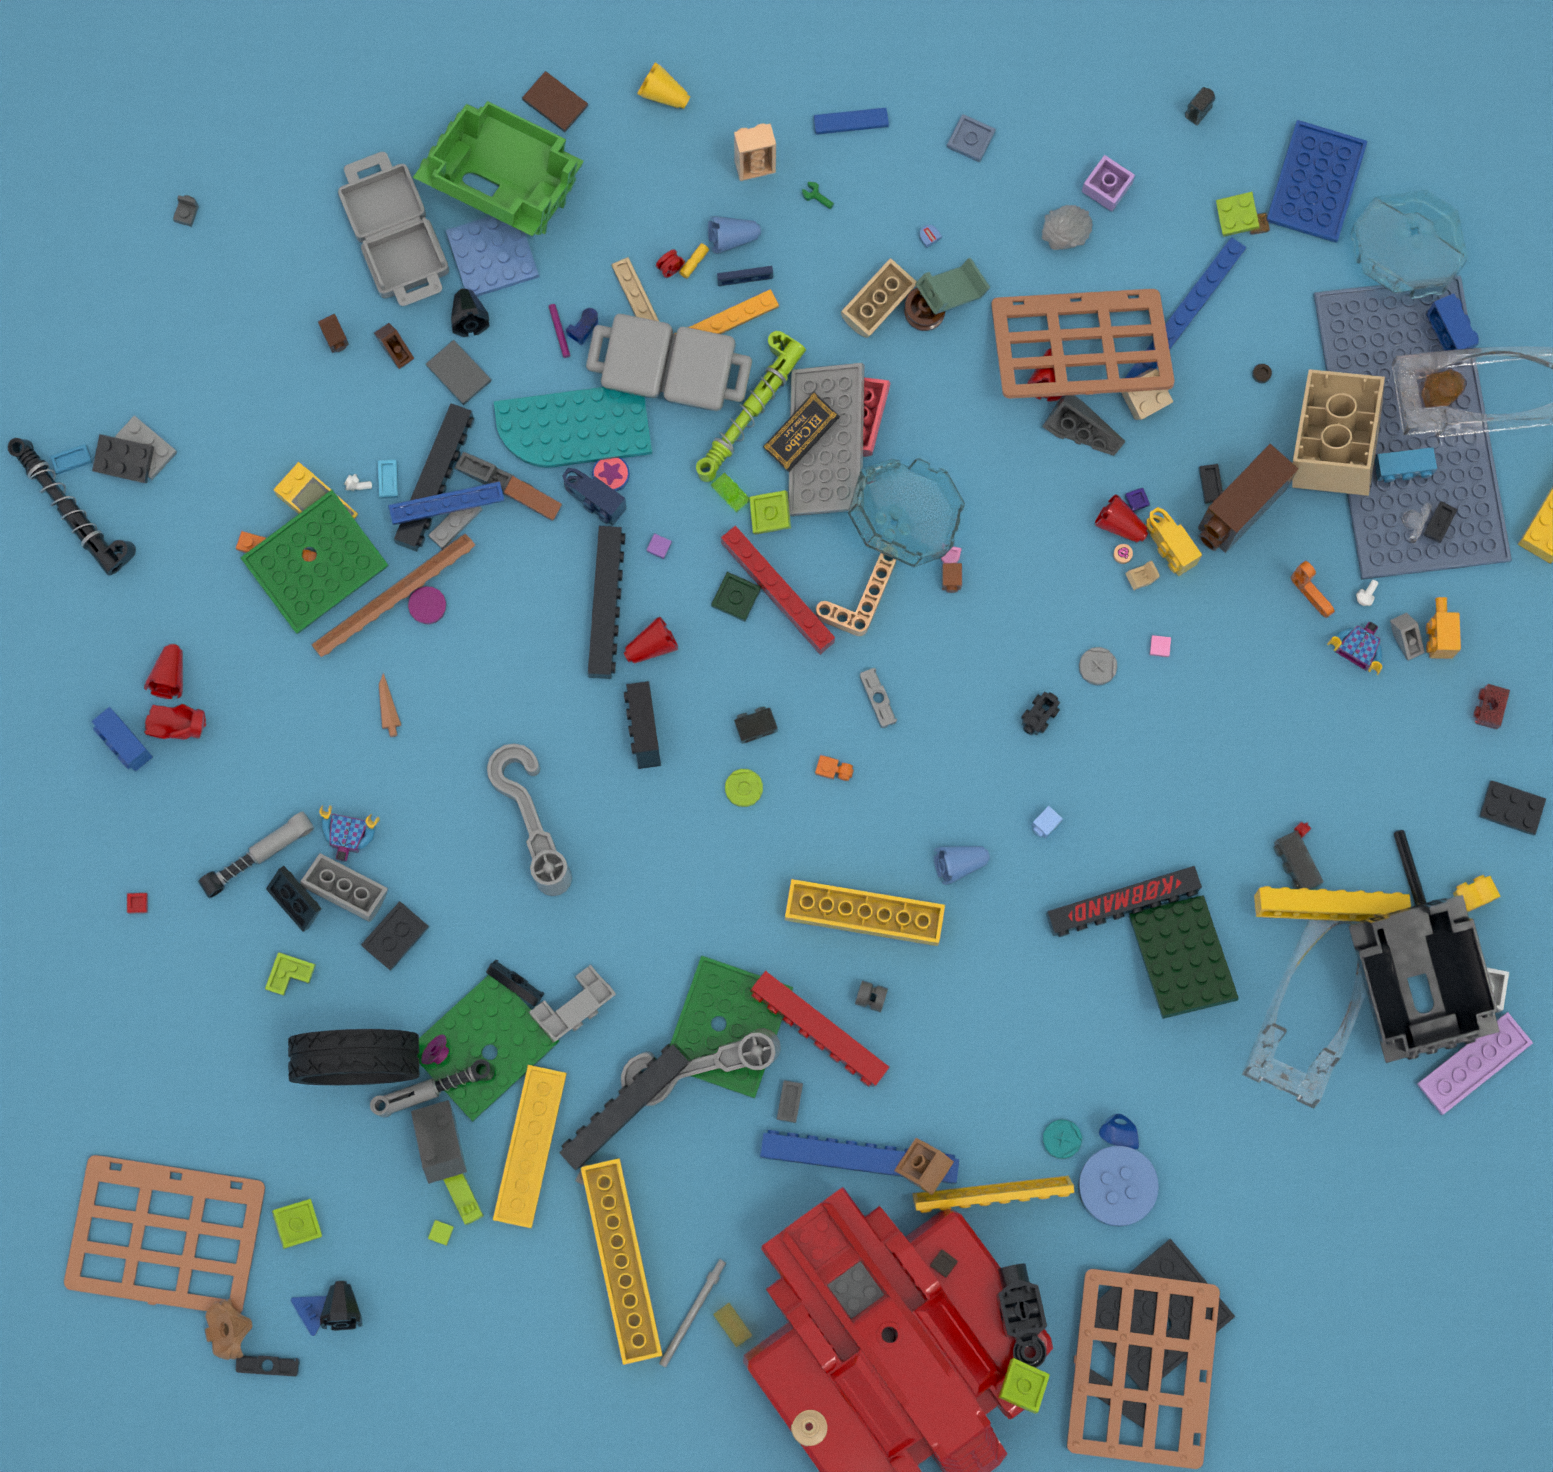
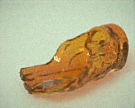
[1421,369,1466,410]

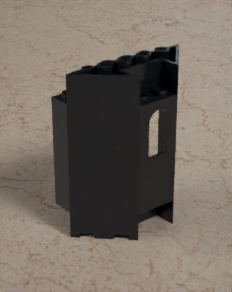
[1349,895,1500,1063]

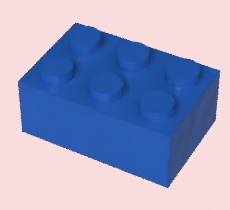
[1426,293,1479,363]
[91,707,153,772]

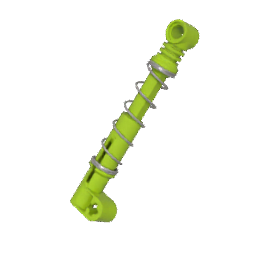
[696,331,806,482]

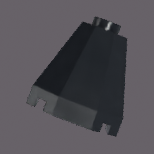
[451,288,490,337]
[320,1281,363,1331]

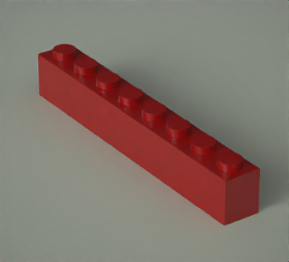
[721,525,835,655]
[750,971,890,1087]

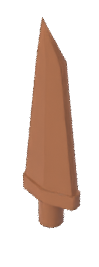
[379,673,401,737]

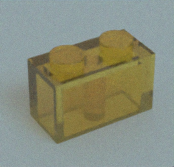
[713,1303,753,1348]

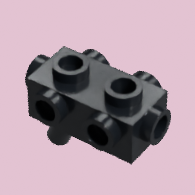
[1021,691,1060,735]

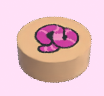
[1113,544,1133,564]

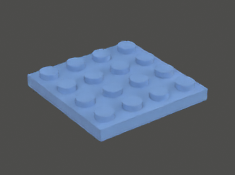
[446,216,539,297]

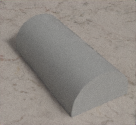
[300,853,388,922]

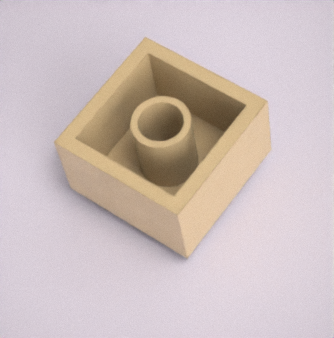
[1121,369,1173,420]

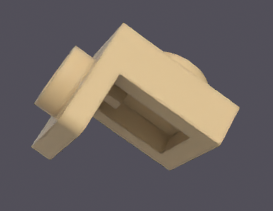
[1126,561,1160,590]

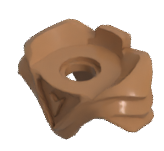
[205,1298,253,1360]

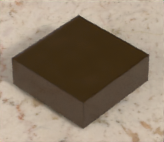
[930,1249,958,1278]

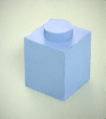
[1031,806,1063,839]

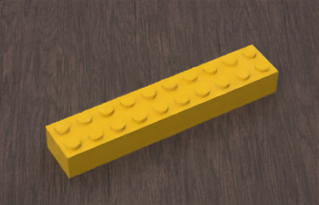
[581,1159,663,1365]

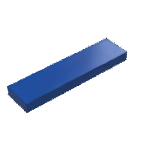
[813,107,889,135]

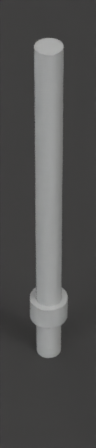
[659,1259,726,1368]

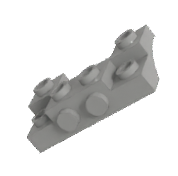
[528,965,616,1043]

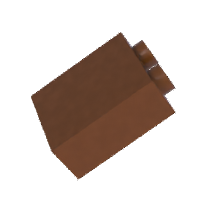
[1198,444,1298,553]

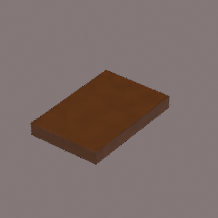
[522,71,588,132]

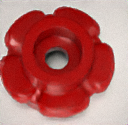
[1294,822,1312,839]

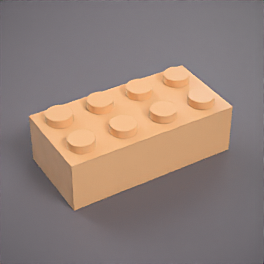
[734,123,776,181]

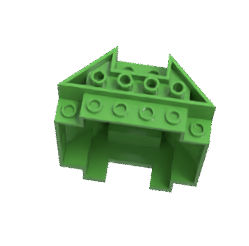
[413,101,584,236]

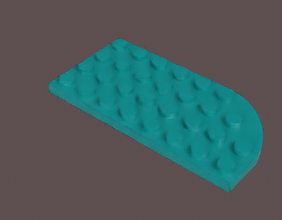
[494,387,652,468]

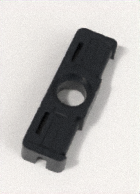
[486,960,544,1006]
[235,1356,300,1377]

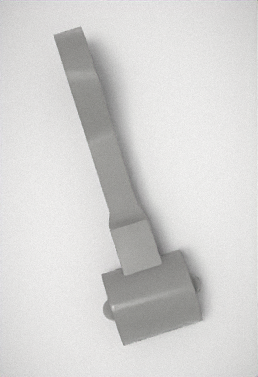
[487,744,572,896]
[621,1028,781,1106]

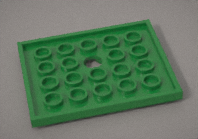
[240,490,389,634]
[670,955,793,1099]
[417,975,560,1122]

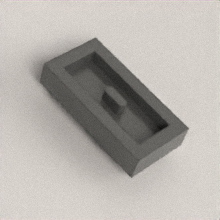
[777,1080,803,1123]

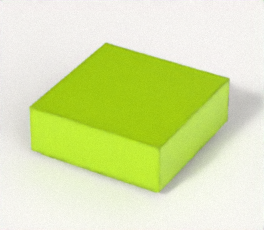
[428,1220,454,1246]

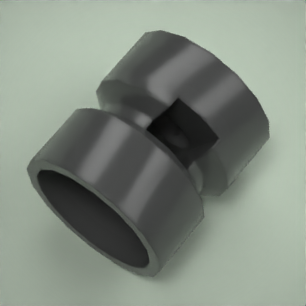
[855,980,888,1012]

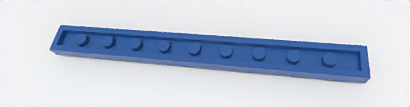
[1125,237,1247,378]

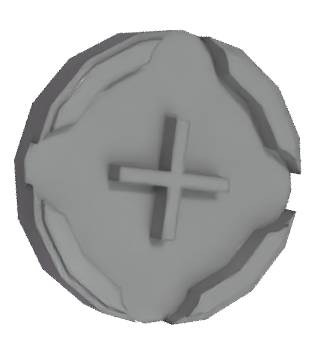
[1079,647,1117,685]

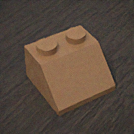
[894,1138,954,1195]

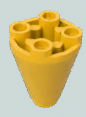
[637,62,691,109]

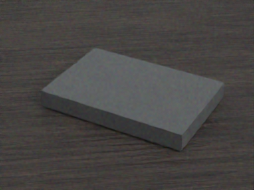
[426,340,491,405]

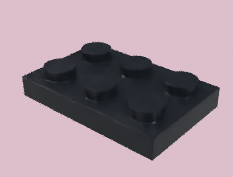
[92,434,154,483]
[1479,780,1546,836]
[266,866,322,932]
[361,901,429,971]

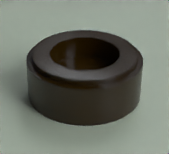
[1252,364,1272,383]

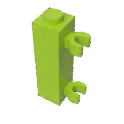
[443,1173,484,1225]

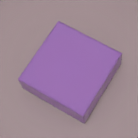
[647,533,672,559]

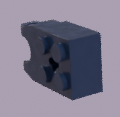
[562,468,627,526]

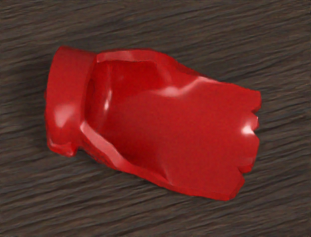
[144,704,206,740]

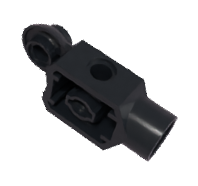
[996,1263,1047,1368]

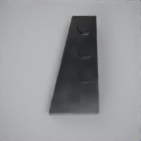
[624,681,661,769]

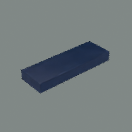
[717,266,773,286]

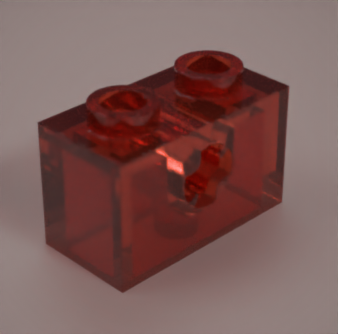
[1473,684,1510,730]

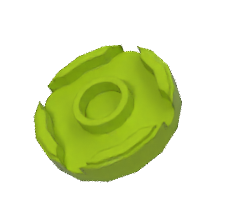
[725,769,763,807]

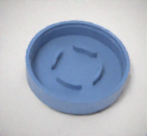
[1078,1146,1159,1226]

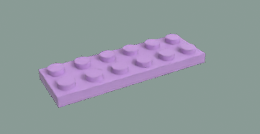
[1417,1012,1533,1115]

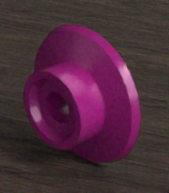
[421,1034,449,1064]

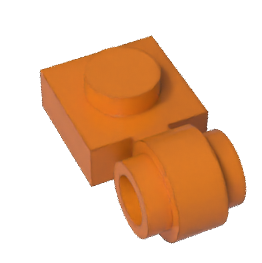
[815,755,854,781]

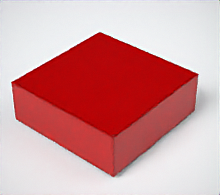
[127,893,148,914]

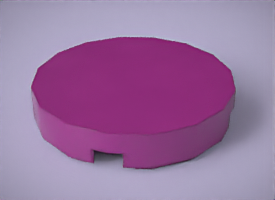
[408,586,447,625]

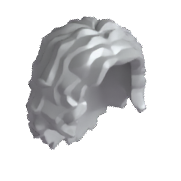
[1042,205,1093,250]

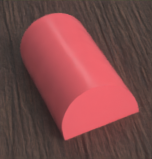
[863,378,891,457]

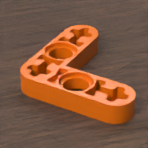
[1291,561,1335,618]

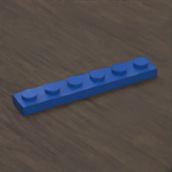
[388,482,504,525]

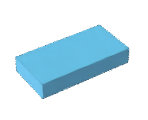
[378,460,398,498]

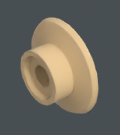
[791,1410,828,1446]

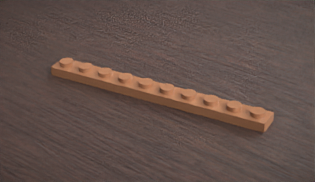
[312,534,476,657]

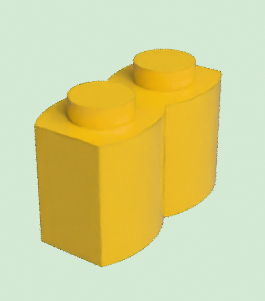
[1453,875,1501,912]

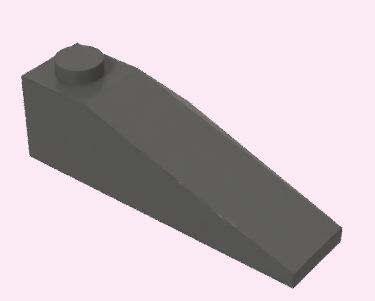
[1042,395,1125,456]

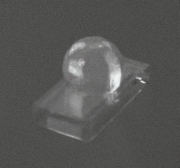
[1402,502,1432,543]

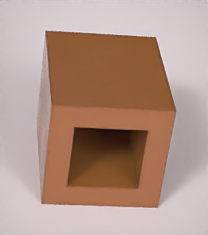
[942,563,962,593]

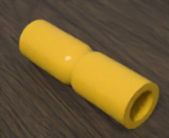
[679,243,709,279]

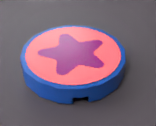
[592,458,630,491]

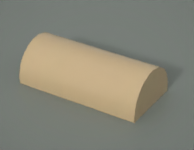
[841,258,917,338]

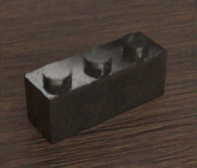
[1273,830,1324,890]

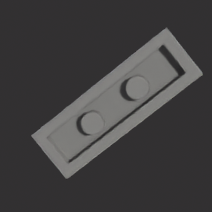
[428,507,482,550]

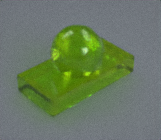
[711,472,750,513]

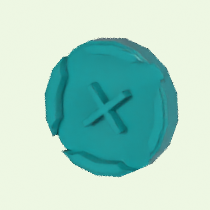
[1043,1119,1082,1159]

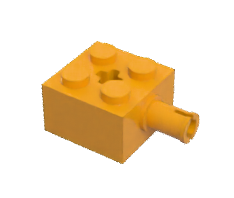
[1426,597,1461,659]

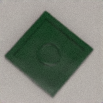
[711,572,761,622]

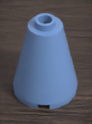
[708,216,761,254]
[934,846,990,885]

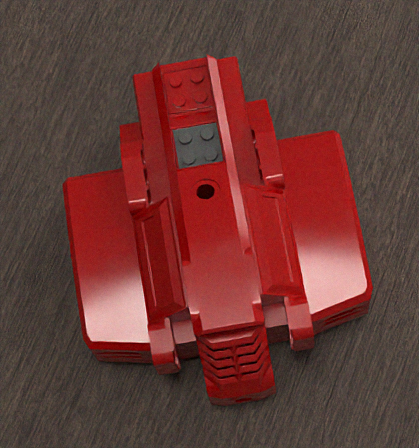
[743,1187,1053,1472]

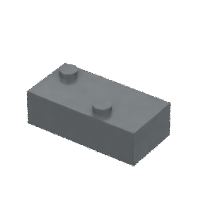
[411,1100,467,1184]

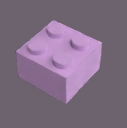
[1082,155,1135,211]

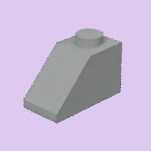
[1390,613,1425,661]

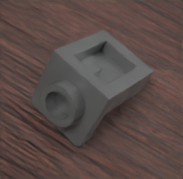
[173,195,199,227]

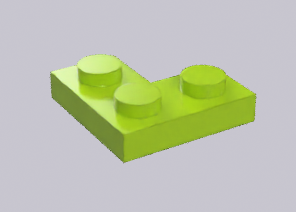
[265,952,316,996]

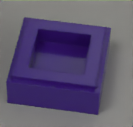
[1125,487,1150,512]

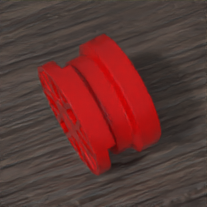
[656,249,685,278]

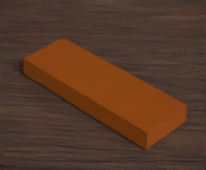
[503,476,562,521]

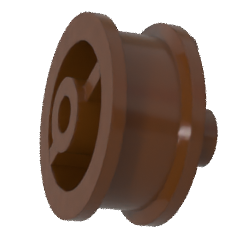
[904,288,945,331]

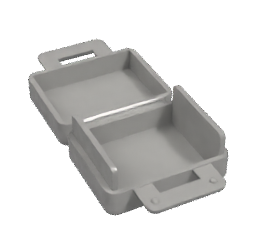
[338,152,449,306]
[586,314,752,412]

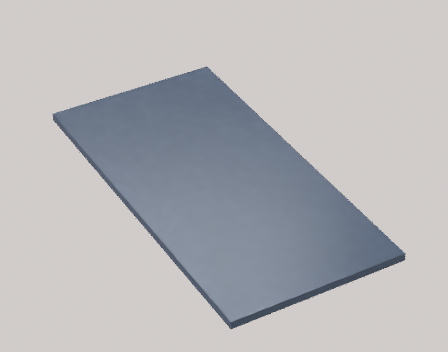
[1314,276,1512,580]

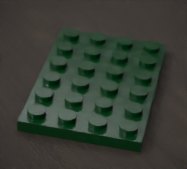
[1129,895,1239,1019]

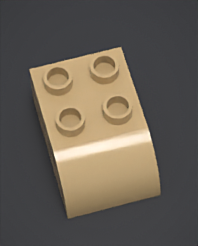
[1292,369,1385,496]

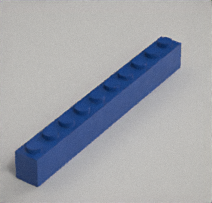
[760,1130,959,1184]

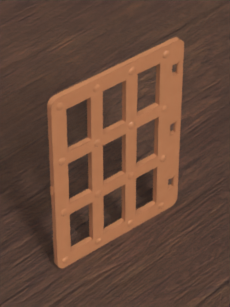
[991,289,1175,399]
[64,1155,265,1313]
[1067,1269,1220,1469]

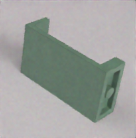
[915,258,990,314]

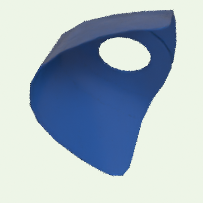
[1099,1114,1139,1149]

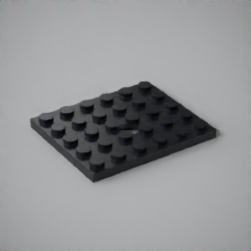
[1080,1239,1235,1391]

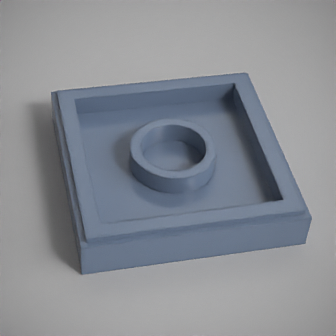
[947,114,996,162]

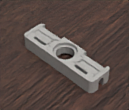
[860,668,897,728]

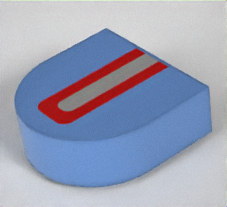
[920,225,942,248]

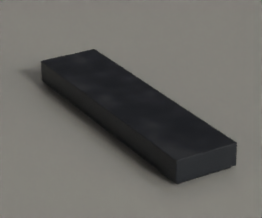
[1088,1369,1146,1429]

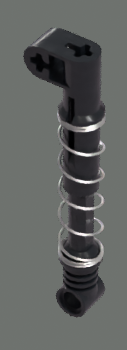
[8,438,136,576]

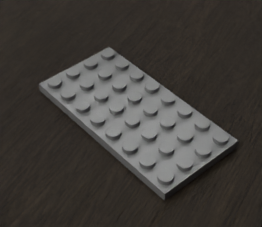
[788,363,865,516]

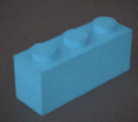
[1374,447,1437,483]

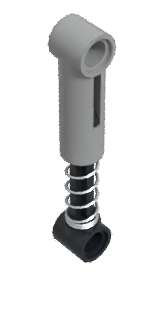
[198,812,314,898]
[370,1059,495,1118]

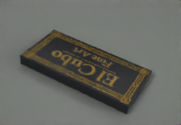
[763,392,840,472]

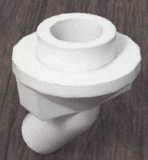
[344,474,372,491]
[1356,580,1379,606]

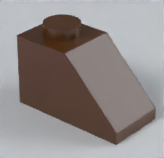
[318,313,349,353]
[374,323,414,369]

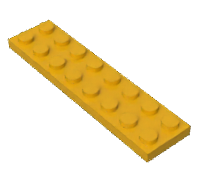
[493,1065,567,1229]
[912,1176,1074,1213]

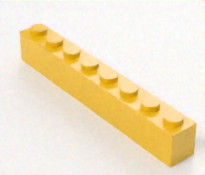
[1254,886,1411,922]

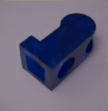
[566,308,598,345]

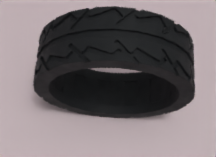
[288,1029,420,1086]

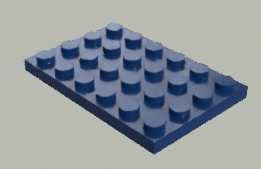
[1266,120,1368,243]

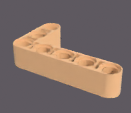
[816,547,897,636]

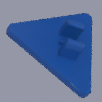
[291,1296,327,1336]

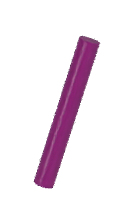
[548,304,571,358]

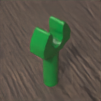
[802,182,834,209]

